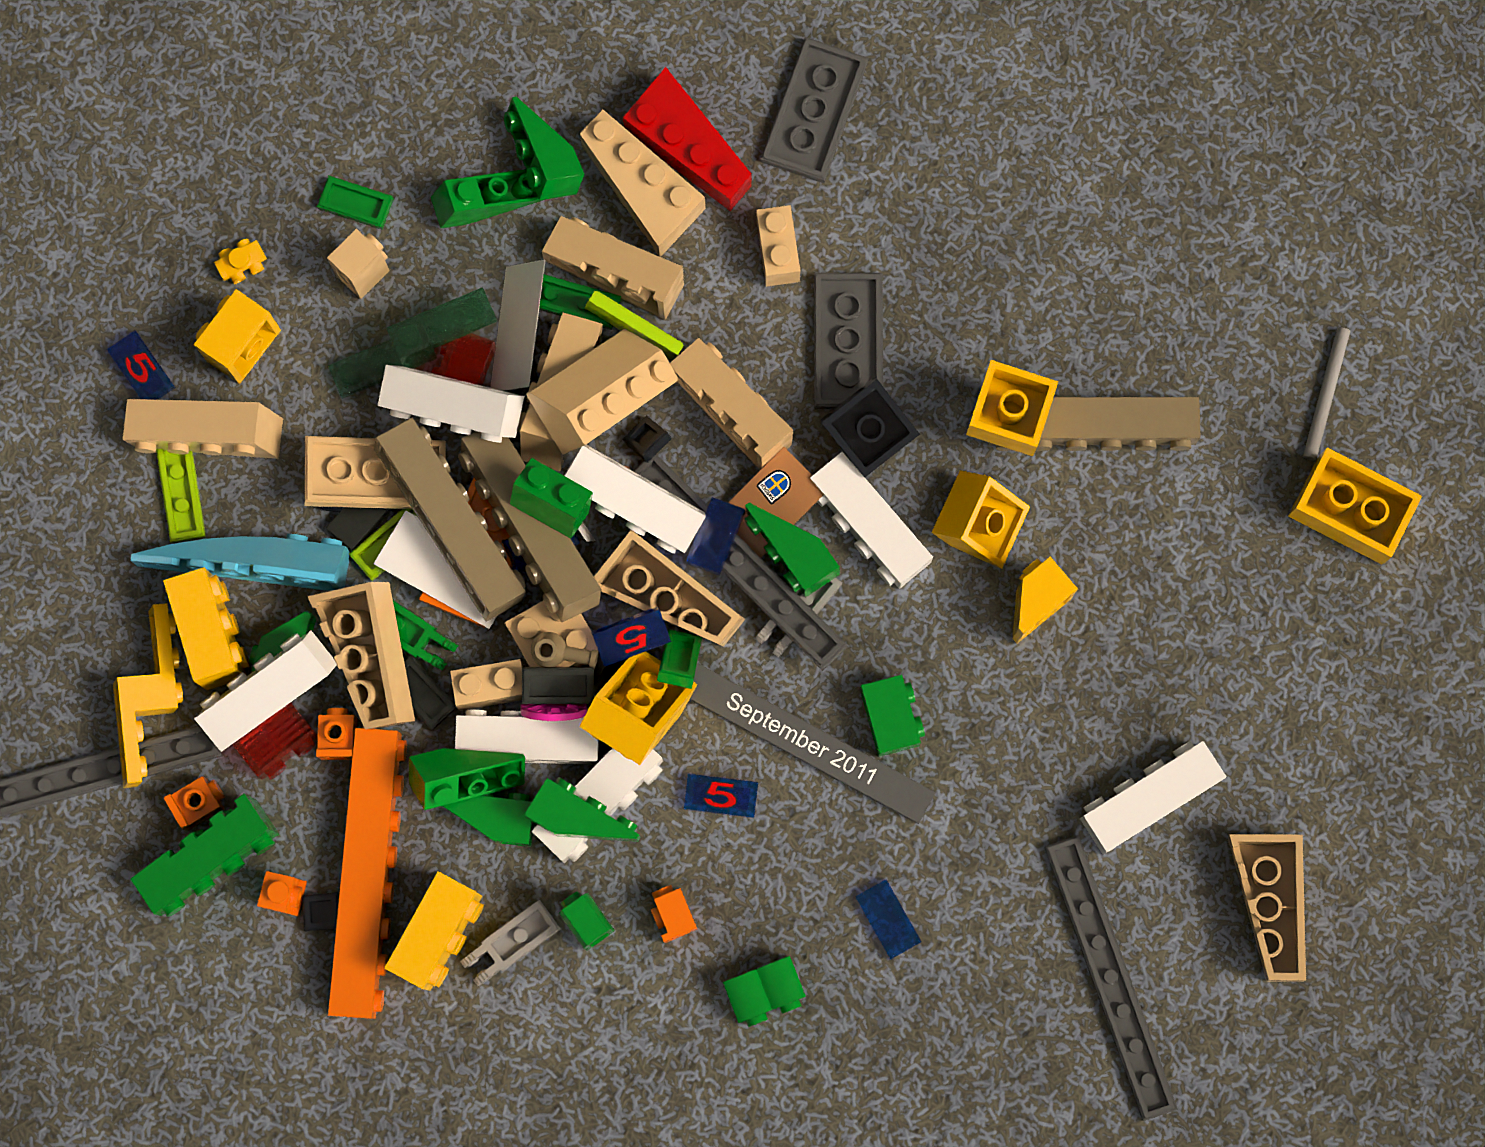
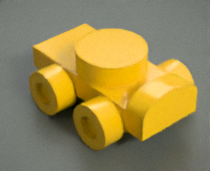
[214,239,267,284]

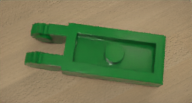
[393,599,459,671]

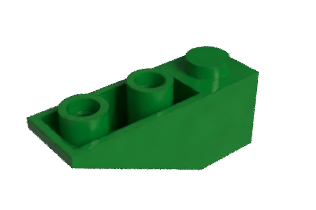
[504,97,585,200]
[430,169,543,229]
[744,502,840,598]
[409,748,525,810]
[524,777,641,842]
[443,792,534,847]

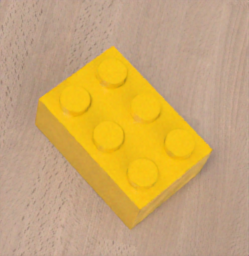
[1288,447,1422,565]
[163,567,250,690]
[579,649,698,765]
[385,871,484,991]

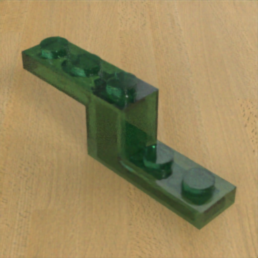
[328,287,498,399]

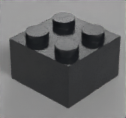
[820,377,920,477]

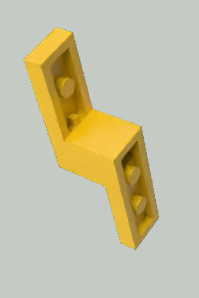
[113,603,183,788]

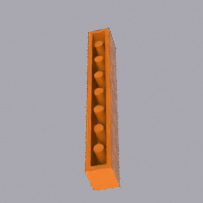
[328,728,407,1019]

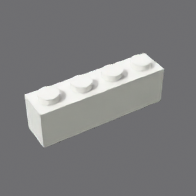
[378,365,524,443]
[564,444,706,554]
[810,452,933,589]
[194,630,337,752]
[455,710,600,765]
[1080,741,1226,854]
[532,748,663,863]

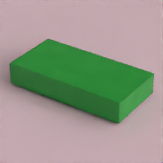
[317,175,394,230]
[657,630,702,689]

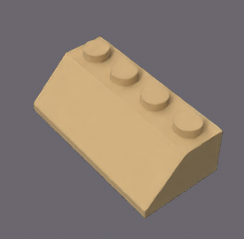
[526,329,679,455]

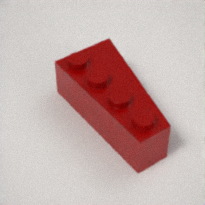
[623,67,752,211]

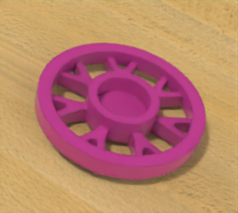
[520,704,587,721]

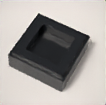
[622,415,672,463]
[302,892,339,932]

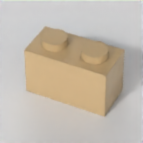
[756,205,800,287]
[327,228,390,299]
[450,659,524,711]

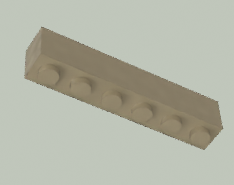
[988,397,1201,451]
[374,418,526,622]
[458,431,602,622]

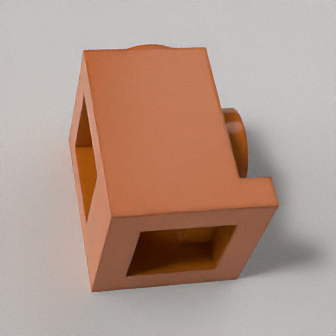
[316,708,357,760]
[164,776,225,831]
[257,871,307,916]
[651,885,698,943]

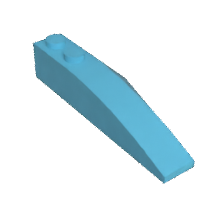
[130,534,350,591]

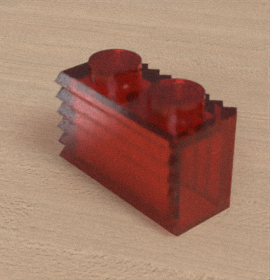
[431,328,496,386]
[232,702,318,780]

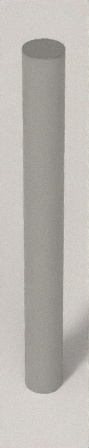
[1303,327,1350,461]

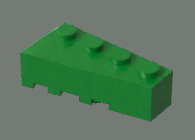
[131,793,279,917]

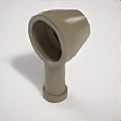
[531,632,598,668]

